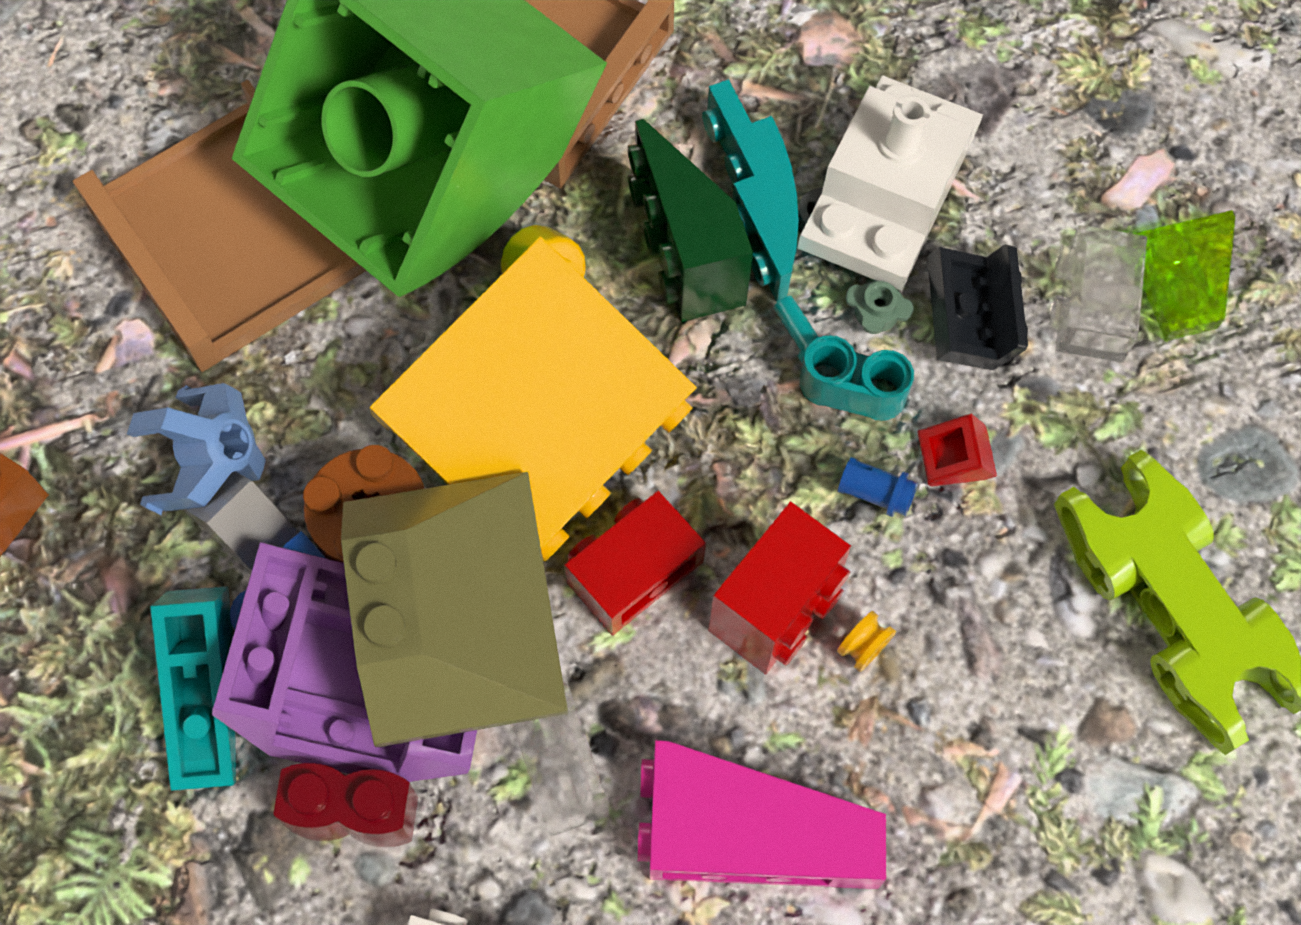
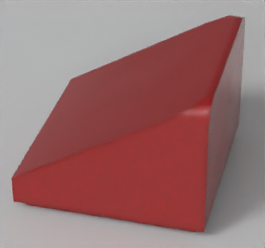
[917,413,997,487]

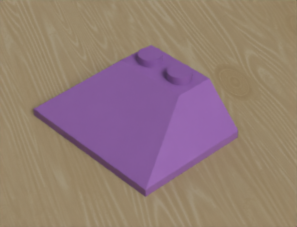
[212,542,477,782]

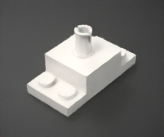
[797,75,983,291]

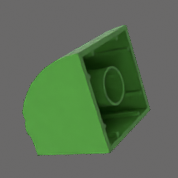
[232,0,607,297]

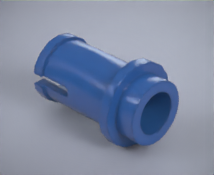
[838,457,918,517]

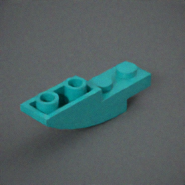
[702,79,799,302]

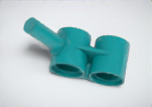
[773,296,914,421]

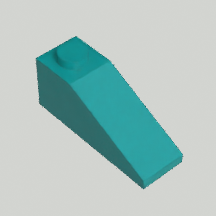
[150,586,236,791]

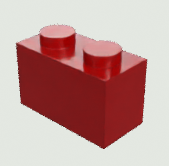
[564,490,706,636]

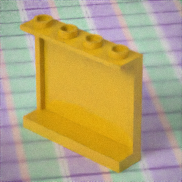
[370,236,697,562]

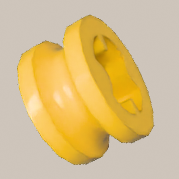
[837,611,896,672]

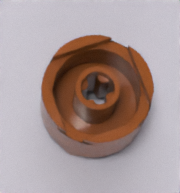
[303,445,425,563]

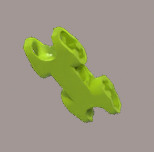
[1054,449,1301,755]

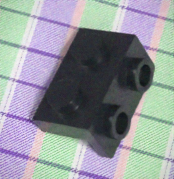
[927,244,1028,371]

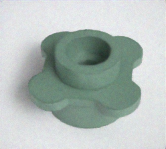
[846,280,913,334]

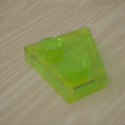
[1126,210,1235,342]

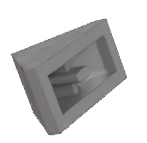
[182,472,299,572]

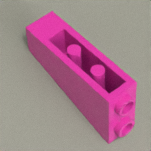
[637,740,886,889]

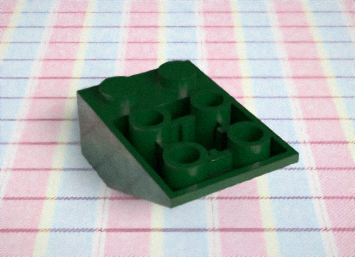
[627,119,753,322]

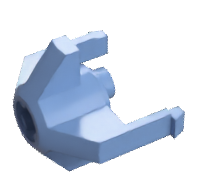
[127,383,266,515]

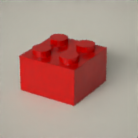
[708,501,851,675]

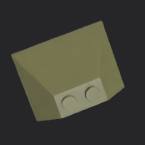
[341,472,568,748]

